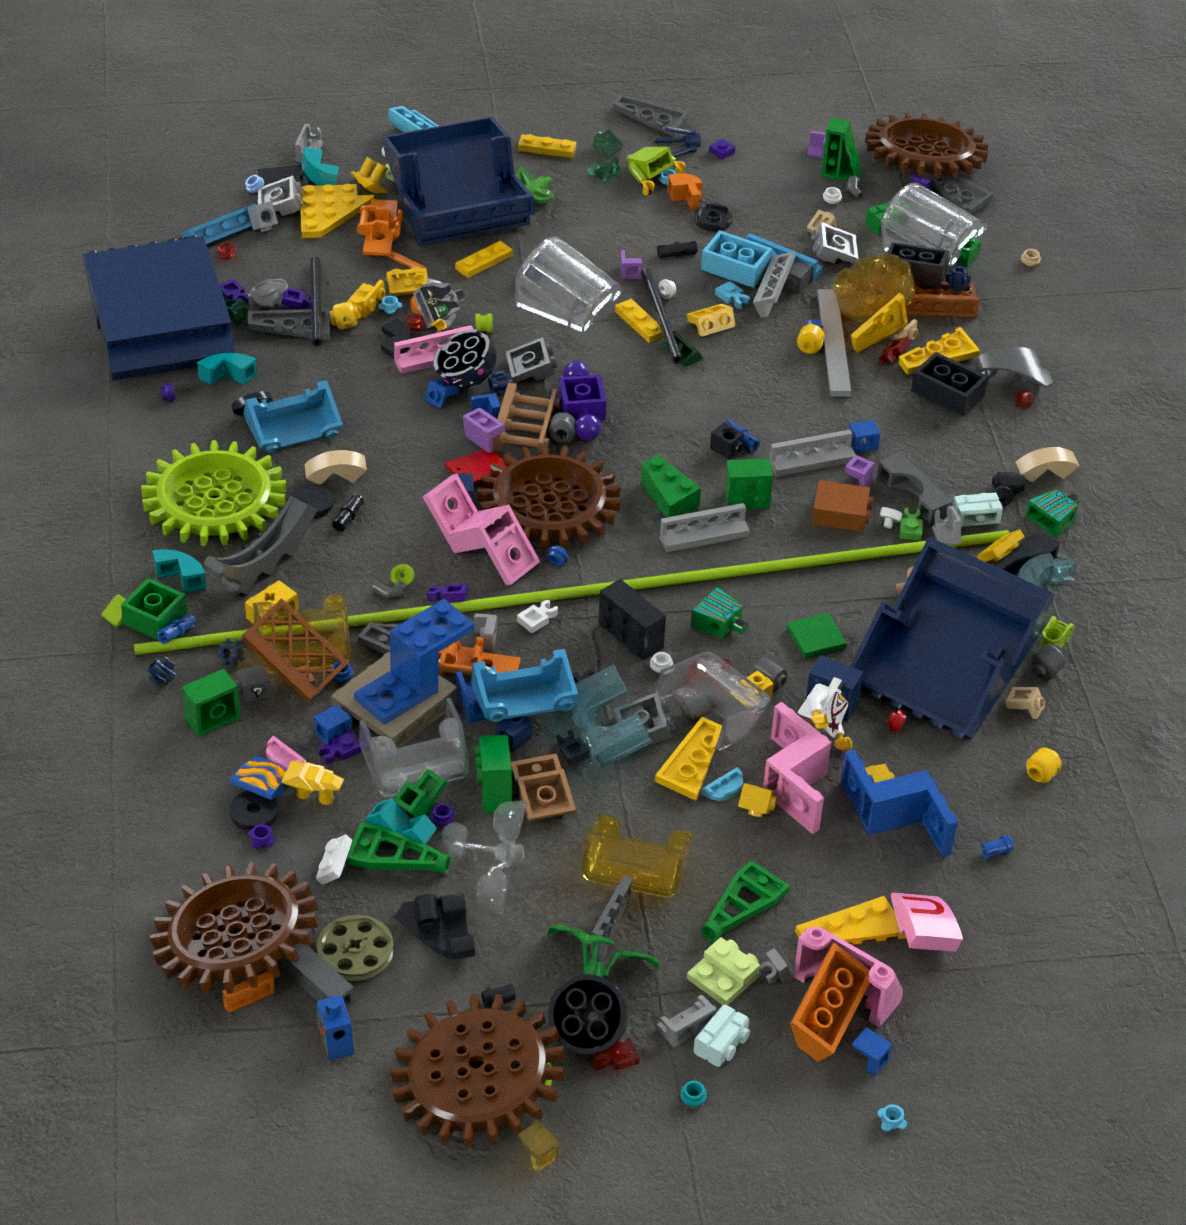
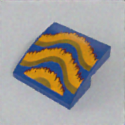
[229,756,288,799]

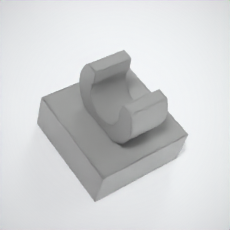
[760,948,792,984]

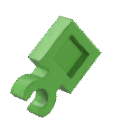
[899,508,923,541]

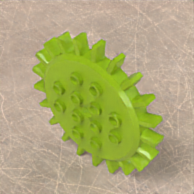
[141,440,287,546]

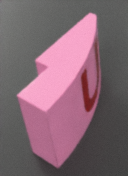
[890,892,963,952]

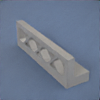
[753,252,796,318]
[769,430,856,477]
[660,503,750,552]

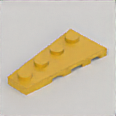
[898,327,980,375]
[655,717,722,801]
[795,896,906,945]

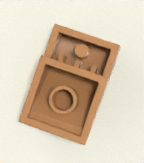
[511,753,576,821]

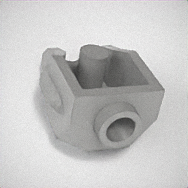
[249,279,288,308]

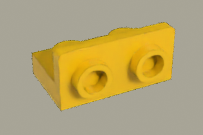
[386,267,428,296]
[347,280,386,318]
[686,304,735,337]
[977,529,1025,566]

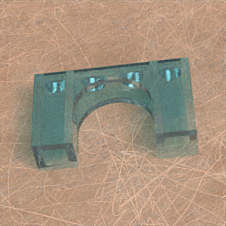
[569,664,653,768]

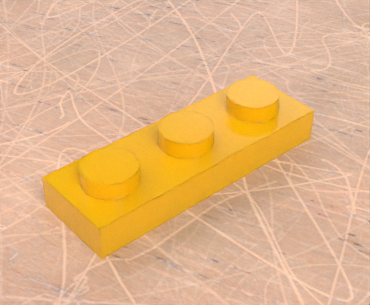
[518,134,577,158]
[455,241,513,278]
[615,299,664,343]

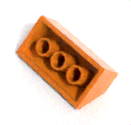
[790,943,870,1062]

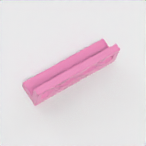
[394,325,473,374]

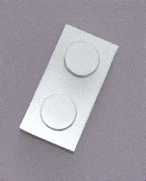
[316,834,352,885]

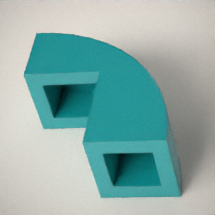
[302,147,339,185]
[197,353,257,385]
[152,549,206,593]
[365,798,437,844]

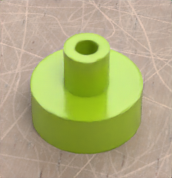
[390,564,414,586]

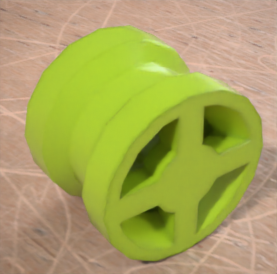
[475,313,493,333]

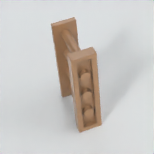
[492,383,560,455]

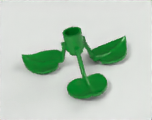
[547,925,659,978]

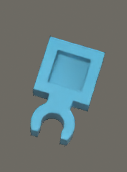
[715,281,750,309]

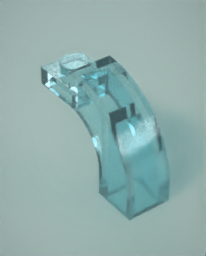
[1018,553,1077,587]

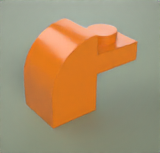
[667,173,702,211]

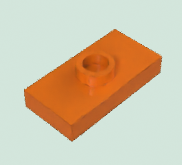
[222,971,275,1013]

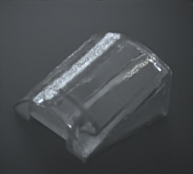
[881,182,987,266]
[515,235,624,332]

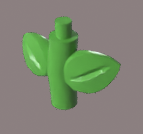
[515,166,555,204]

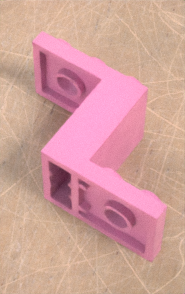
[423,474,540,585]
[763,702,831,834]

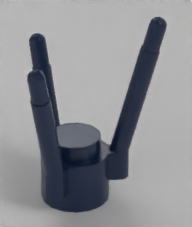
[654,127,701,156]

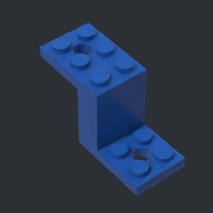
[354,599,475,725]
[840,749,958,857]

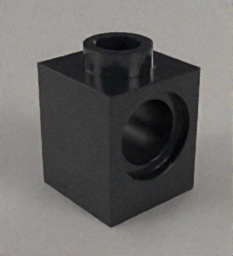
[710,422,744,460]

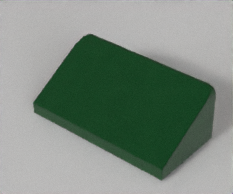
[660,330,703,367]

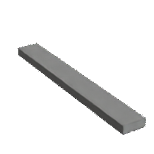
[817,289,851,397]

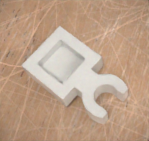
[517,600,558,633]

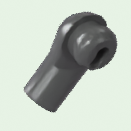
[846,176,864,199]
[372,581,406,599]

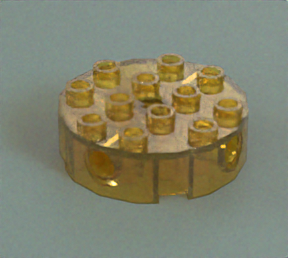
[833,254,915,322]

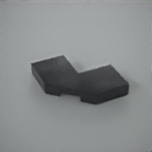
[380,317,410,358]

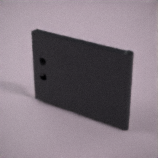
[255,164,309,186]

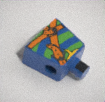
[316,996,354,1060]

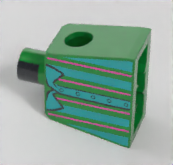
[1026,489,1079,538]
[691,587,748,638]

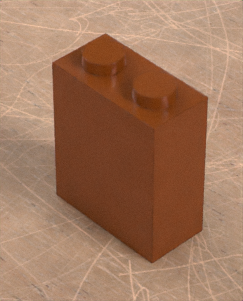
[812,480,873,532]

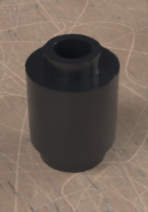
[992,472,1025,493]

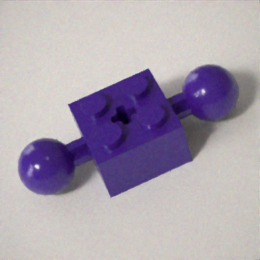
[558,361,606,441]

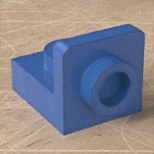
[425,379,459,408]

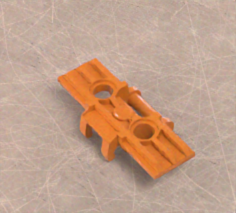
[357,199,403,257]
[438,637,521,676]

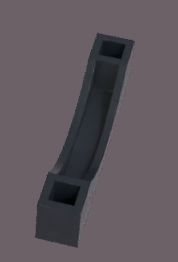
[994,530,1060,575]

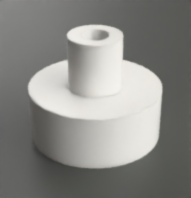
[879,507,902,529]

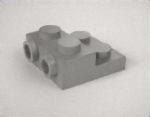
[258,176,303,217]
[811,223,858,264]

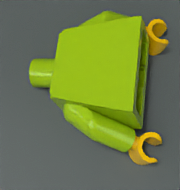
[626,147,685,196]

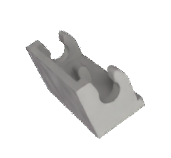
[295,124,323,163]
[932,506,961,545]
[656,995,717,1048]

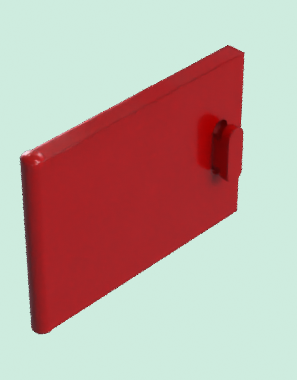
[445,449,507,485]

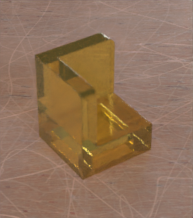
[519,1121,559,1172]

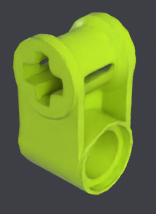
[1039,616,1074,649]

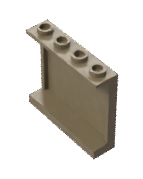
[331,652,457,754]

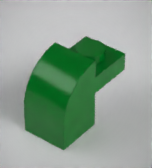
[393,768,448,817]

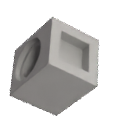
[247,201,278,232]

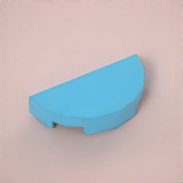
[701,767,743,801]

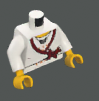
[798,677,852,752]

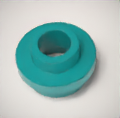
[680,1081,707,1107]

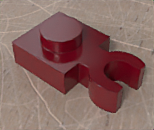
[878,336,911,365]

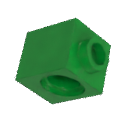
[951,234,982,267]

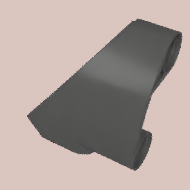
[975,347,1053,388]

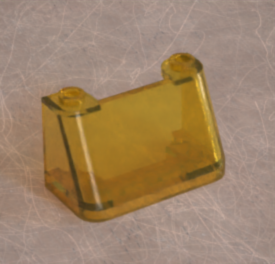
[253,593,351,673]
[582,813,694,898]

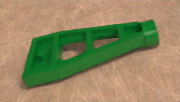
[345,822,450,874]
[701,860,790,942]

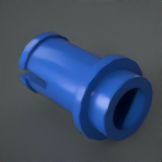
[981,835,1014,859]

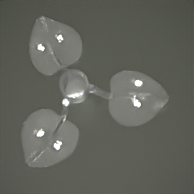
[440,801,526,915]

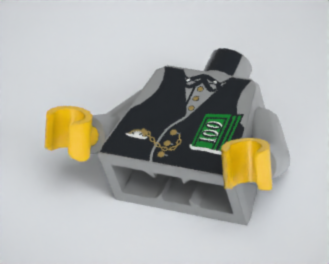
[412,273,465,333]

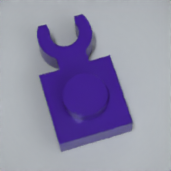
[220,279,249,308]
[281,288,311,309]
[427,584,468,603]
[318,730,363,764]

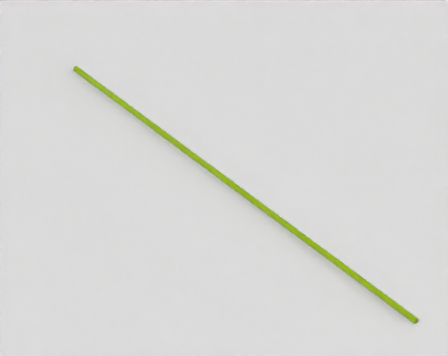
[134,530,1009,656]

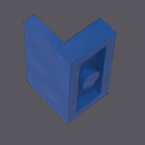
[456,671,487,723]

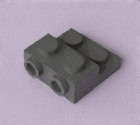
[506,337,558,383]
[614,692,675,748]

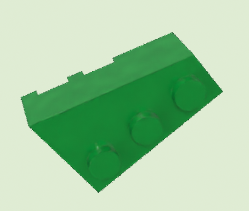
[821,117,862,181]
[640,454,701,518]
[474,735,512,813]

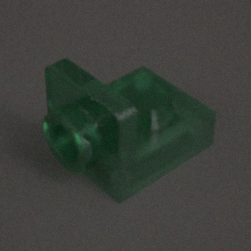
[591,129,624,157]
[589,157,620,182]
[224,298,248,326]

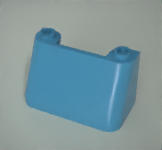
[243,380,343,454]
[471,649,578,722]

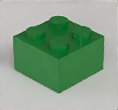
[724,459,773,509]
[121,578,187,640]
[182,669,240,737]

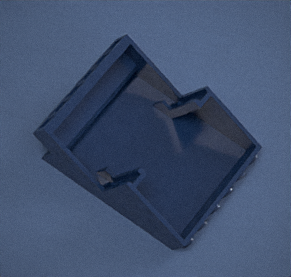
[383,116,535,246]
[83,235,236,380]
[850,536,1055,739]

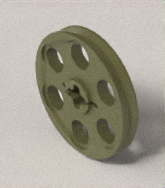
[316,915,394,981]

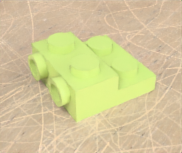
[687,937,760,1006]

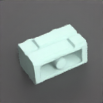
[952,493,1003,527]
[693,1004,750,1067]

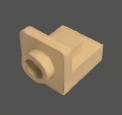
[806,210,837,233]
[887,319,918,340]
[1005,687,1045,719]

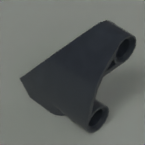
[394,894,475,960]

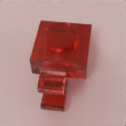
[591,1037,640,1071]

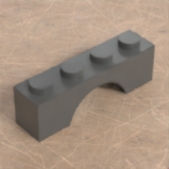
[877,452,953,526]

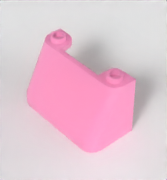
[793,927,903,1028]

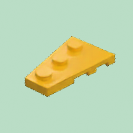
[851,293,908,353]

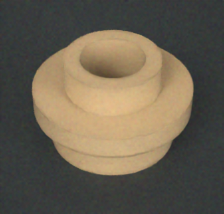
[1021,249,1041,266]

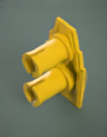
[350,157,389,194]
[281,761,344,805]

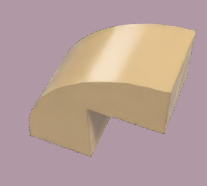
[1016,447,1079,483]
[305,450,367,485]

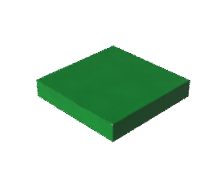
[787,613,847,659]

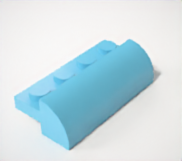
[388,106,439,133]

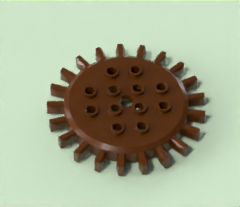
[865,113,988,179]
[478,444,621,550]
[150,862,319,994]
[390,994,566,1148]

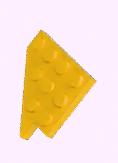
[300,184,374,238]

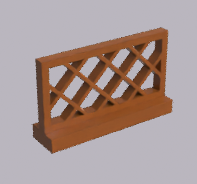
[895,282,979,317]
[241,598,349,704]

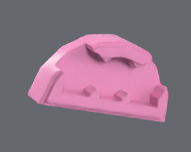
[266,736,306,768]

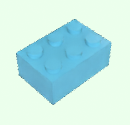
[701,230,773,288]

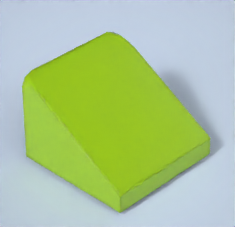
[101,594,126,628]

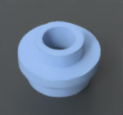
[245,175,264,193]

